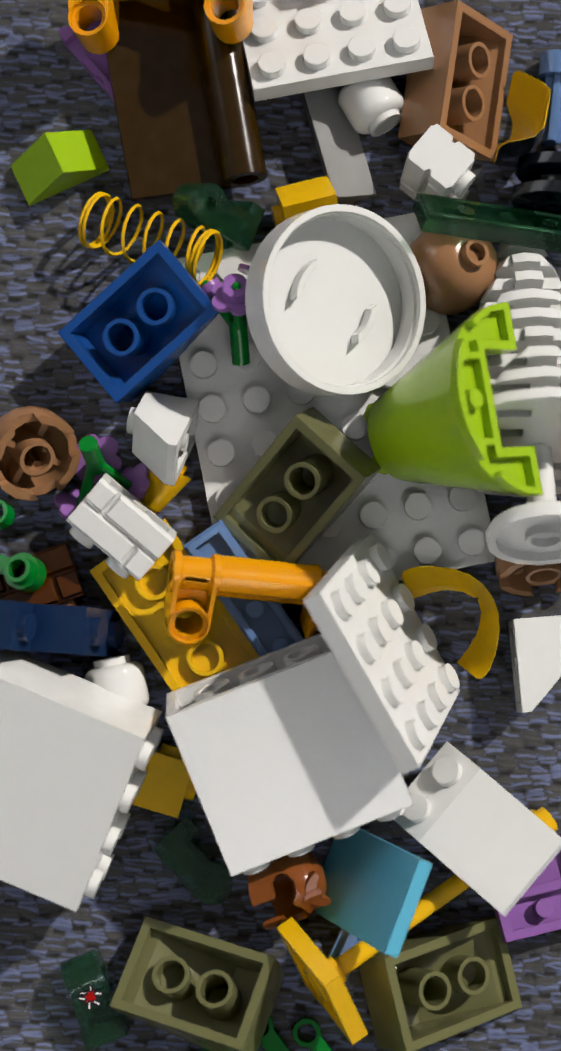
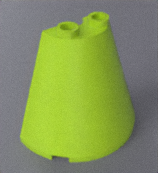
[365,302,543,496]

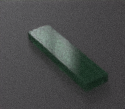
[412,193,561,252]

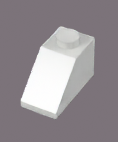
[126,391,199,486]
[508,615,561,713]

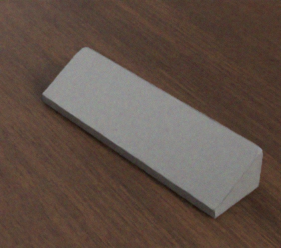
[300,85,376,204]

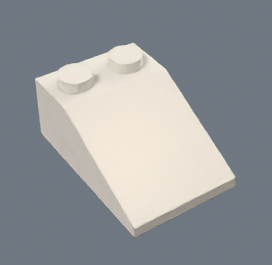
[393,741,561,917]

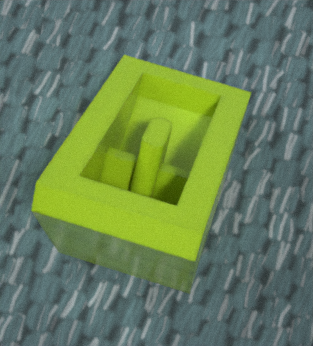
[11,130,110,206]

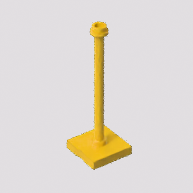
[276,807,558,1045]

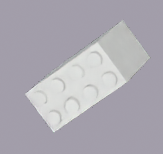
[166,633,414,877]
[0,650,164,912]

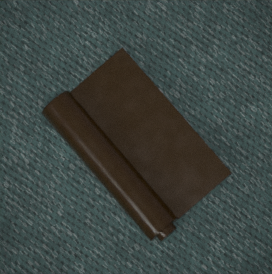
[100,0,267,201]

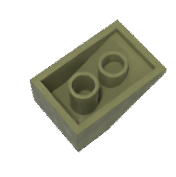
[213,407,381,563]
[359,915,522,1051]
[109,916,285,1051]

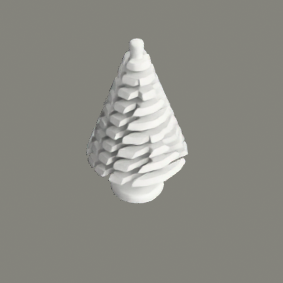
[475,217,561,565]

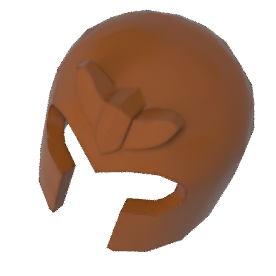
[248,851,331,931]

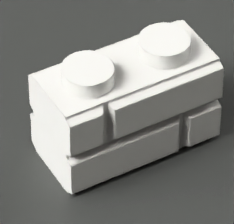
[399,124,476,217]
[66,473,177,581]

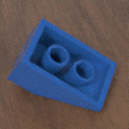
[58,240,220,403]

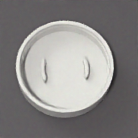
[245,204,426,397]

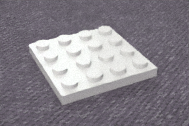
[237,0,434,102]
[303,533,460,775]

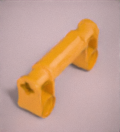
[67,0,253,55]
[164,549,328,645]

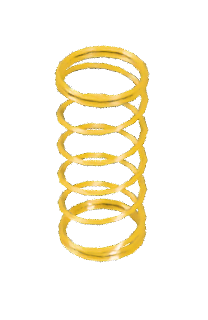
[78,191,223,287]

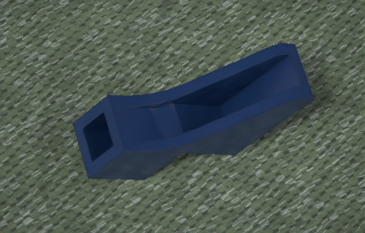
[0,600,124,657]

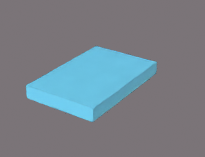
[315,828,432,958]

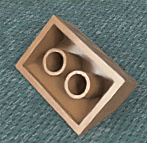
[398,0,513,162]

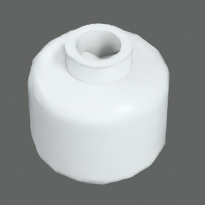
[337,77,404,137]
[84,654,149,705]

